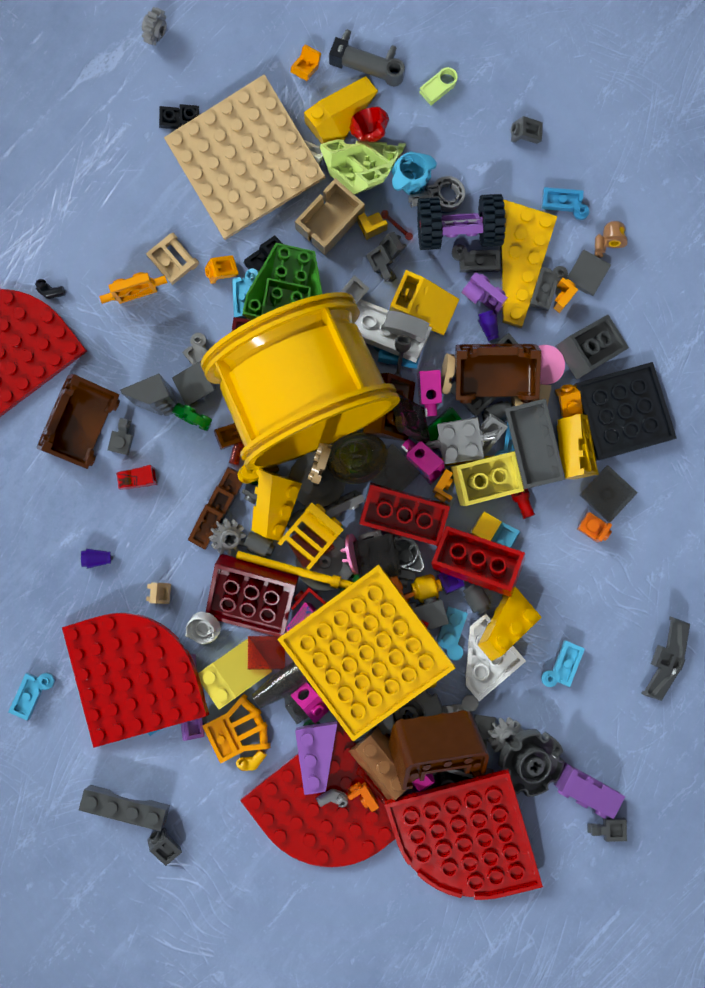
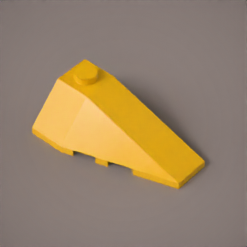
[304,76,378,144]

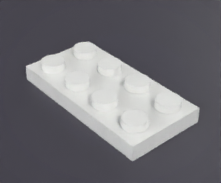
[354,299,432,363]

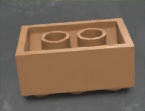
[349,725,406,800]

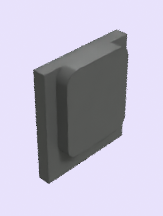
[566,250,611,296]
[172,361,216,406]

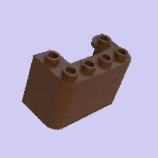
[389,710,489,790]

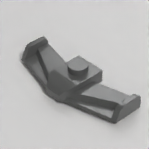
[641,616,690,701]

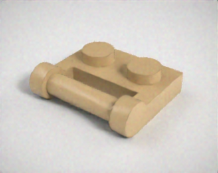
[146,233,199,285]

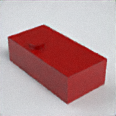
[359,482,450,546]
[431,526,525,597]

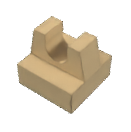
[146,582,171,604]

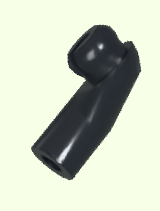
[35,279,65,299]

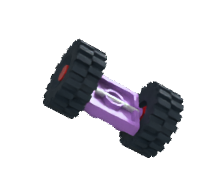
[417,194,506,250]

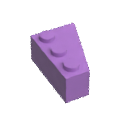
[295,721,338,795]
[554,762,625,819]

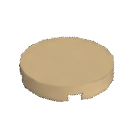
[441,353,456,394]

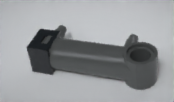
[329,29,405,87]

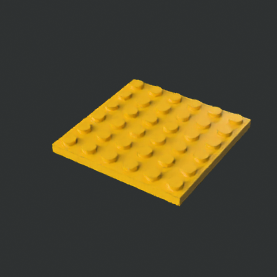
[277,564,456,741]

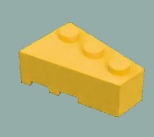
[557,414,599,479]
[251,469,302,541]
[478,586,542,661]

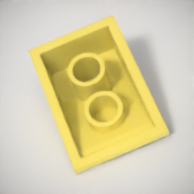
[450,451,524,506]
[198,638,272,710]

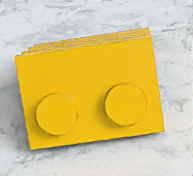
[277,503,344,570]

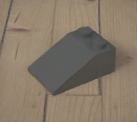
[556,315,629,380]

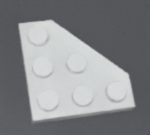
[465,613,526,701]

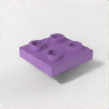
[461,272,508,314]

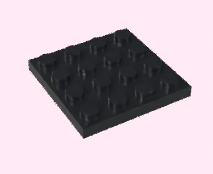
[574,362,677,461]

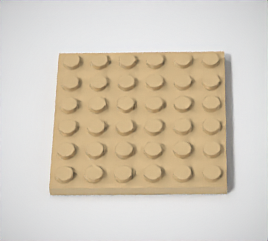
[164,74,326,240]

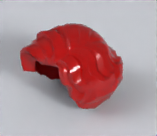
[349,107,389,142]

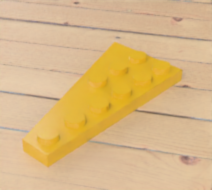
[501,199,557,328]

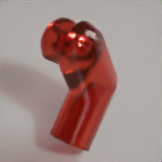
[229,442,244,466]

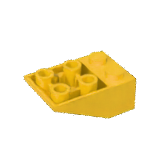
[389,270,459,336]

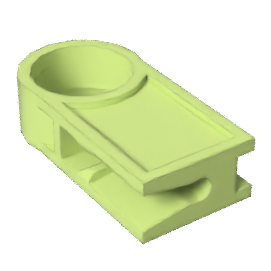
[419,67,458,106]

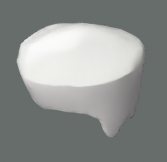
[185,612,221,645]

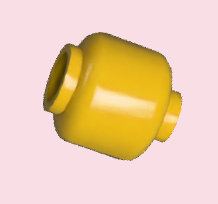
[411,574,442,603]

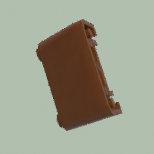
[455,344,541,403]
[37,374,120,469]

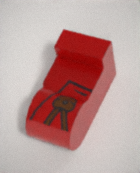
[116,465,157,490]

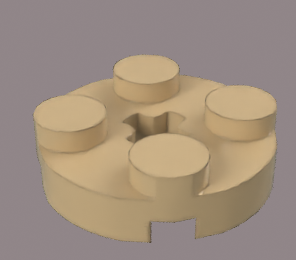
[307,443,332,484]

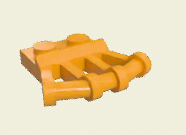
[202,694,271,764]

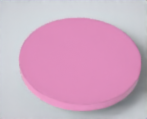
[539,345,565,385]
[340,534,362,575]

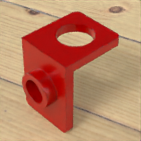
[291,587,327,610]

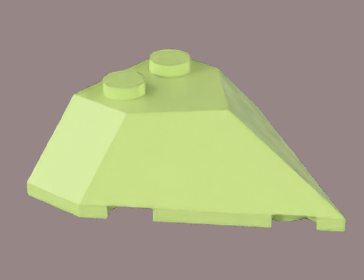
[320,139,406,195]

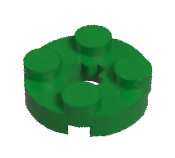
[171,403,212,431]

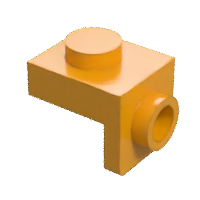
[290,45,321,81]
[555,384,583,418]

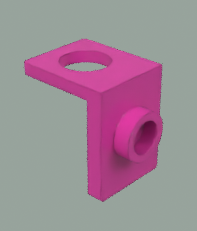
[291,682,330,723]

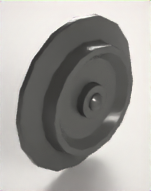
[288,452,347,507]
[295,534,352,591]

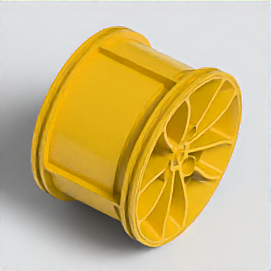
[201,292,400,470]

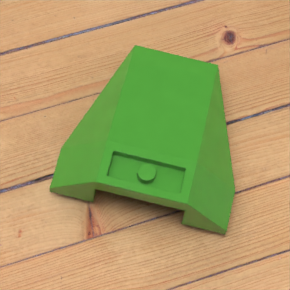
[242,243,322,320]

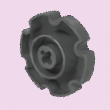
[378,688,443,735]
[498,729,565,797]

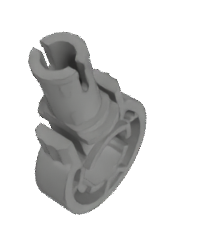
[408,176,465,212]

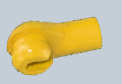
[236,750,267,771]

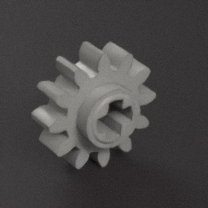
[142,7,167,45]
[209,518,246,555]
[487,717,524,753]

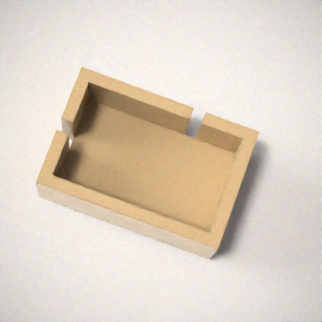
[295,178,365,255]

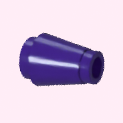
[478,310,499,341]
[81,548,111,569]

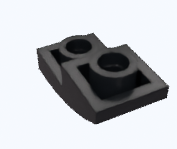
[159,104,199,129]

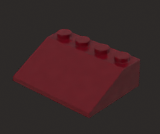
[206,554,299,637]

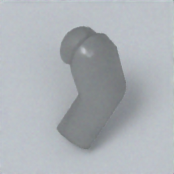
[316,789,348,807]

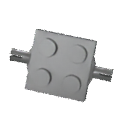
[426,417,497,464]

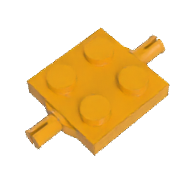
[99,272,168,304]

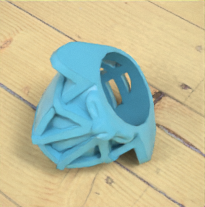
[391,151,437,195]

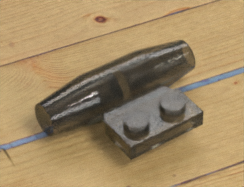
[252,661,317,724]

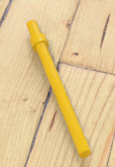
[236,551,354,589]

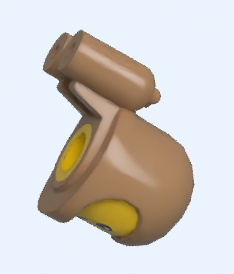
[595,221,627,258]

